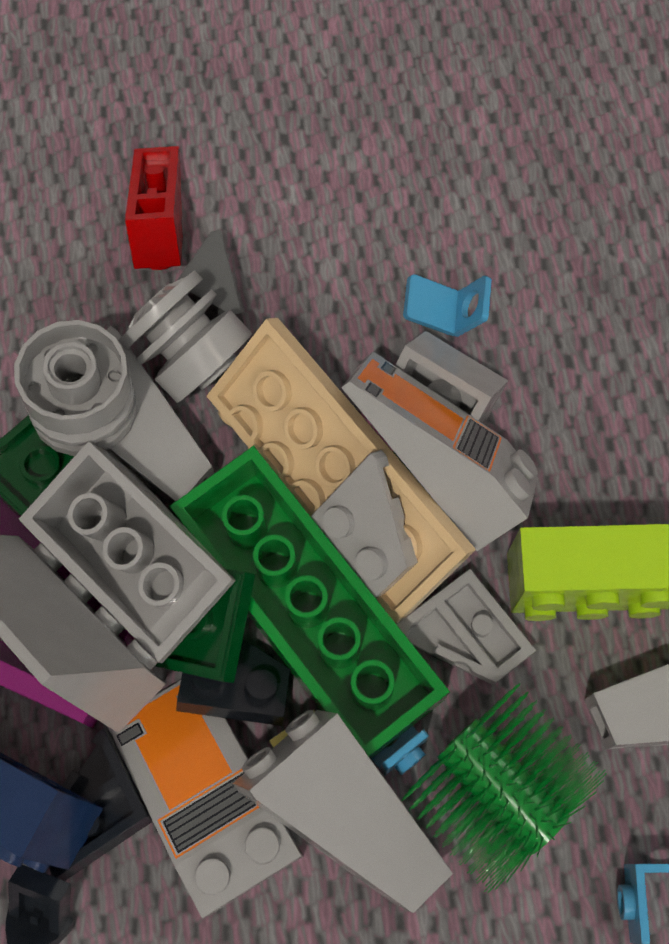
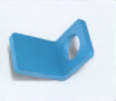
[403,274,492,337]
[372,726,429,775]
[617,864,669,944]

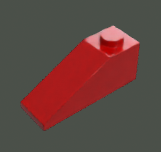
[125,146,183,270]

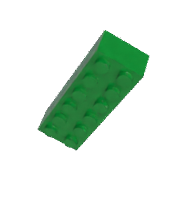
[170,446,450,759]

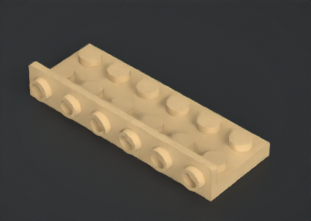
[207,318,476,624]

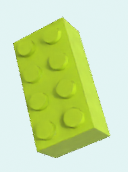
[507,524,669,621]

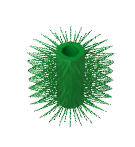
[401,683,607,893]

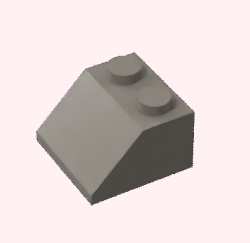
[395,331,508,424]

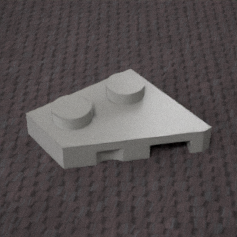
[311,450,418,598]
[397,569,536,685]

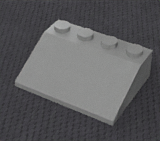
[0,535,166,733]

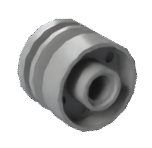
[118,270,252,403]
[14,320,137,456]

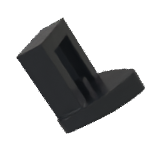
[5,864,73,944]

